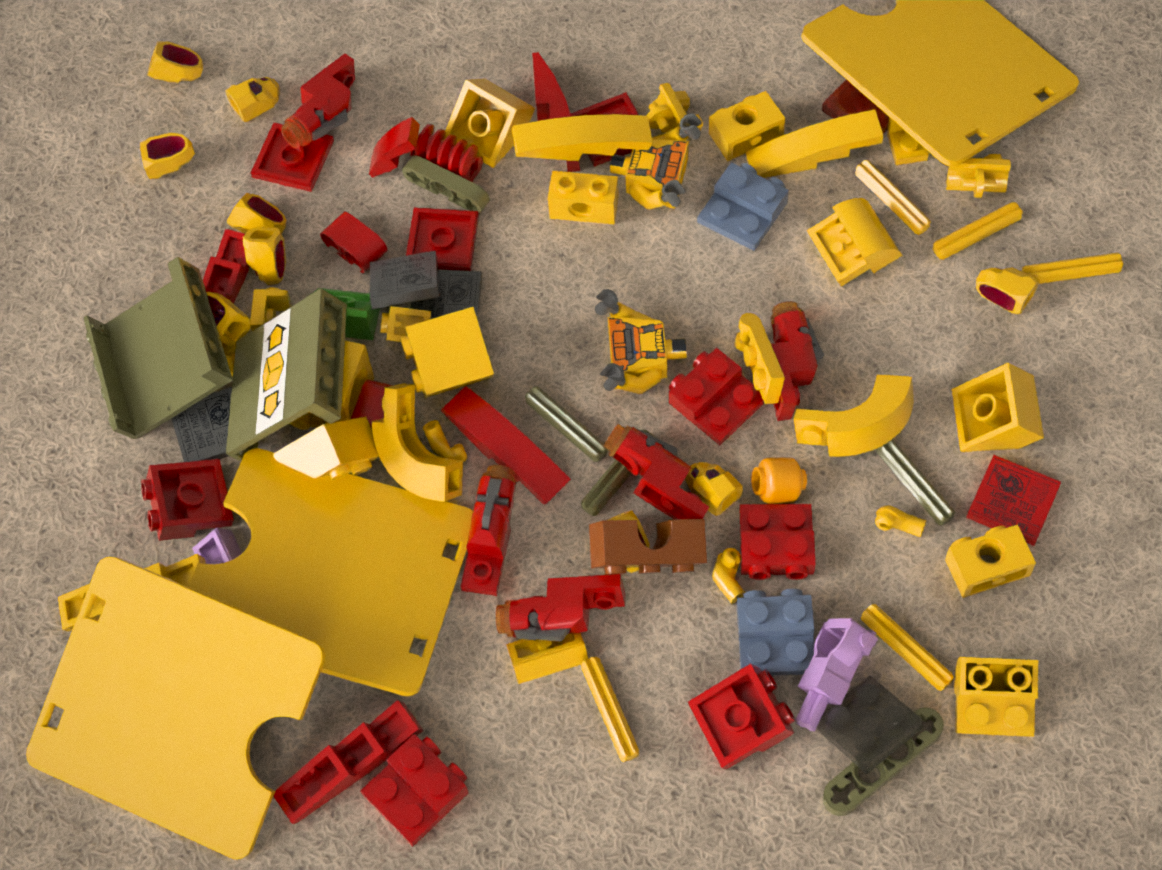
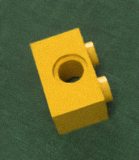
[709,91,785,162]
[547,171,619,224]
[945,524,1036,598]

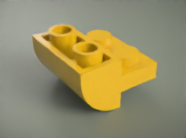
[807,198,903,287]
[954,657,1039,737]

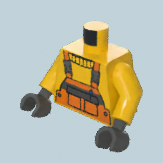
[610,113,702,210]
[595,289,687,394]

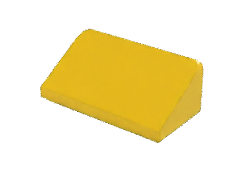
[506,633,588,684]

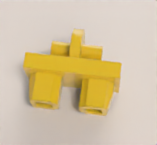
[646,83,703,138]
[946,154,1011,198]

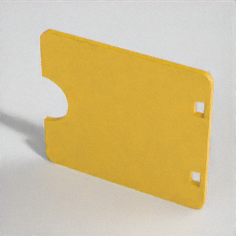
[801,0,1079,167]
[188,448,473,696]
[26,557,326,859]

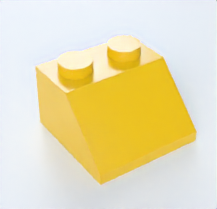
[445,78,535,168]
[951,362,1044,452]
[273,417,379,480]

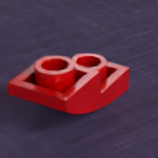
[369,117,420,178]

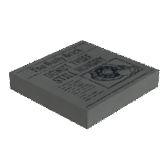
[370,251,440,309]
[410,270,482,320]
[171,387,232,462]

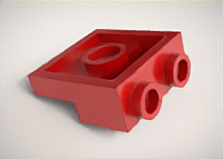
[669,347,764,446]
[141,459,234,541]
[739,504,816,580]
[688,663,796,770]
[360,734,469,847]

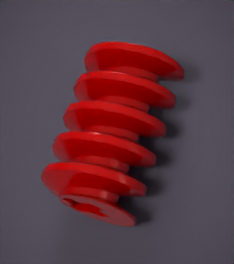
[410,123,483,182]

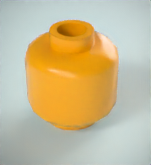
[751,457,807,504]

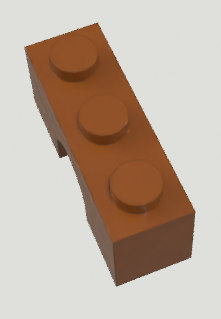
[589,519,707,575]

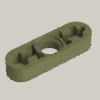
[402,156,490,214]

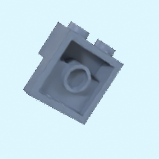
[697,162,789,251]
[736,589,814,676]

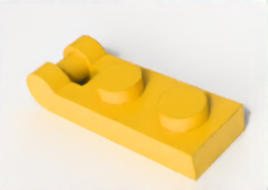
[734,313,785,404]

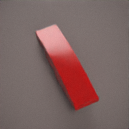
[532,52,580,172]
[203,229,250,324]
[440,386,571,505]
[274,700,424,824]

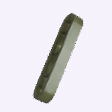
[822,707,944,816]

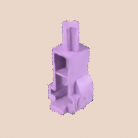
[795,618,878,731]

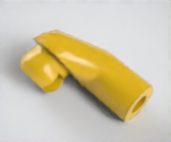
[423,420,468,462]
[875,505,927,537]
[712,548,746,604]

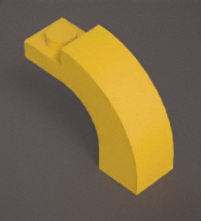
[794,374,914,457]
[372,383,463,502]

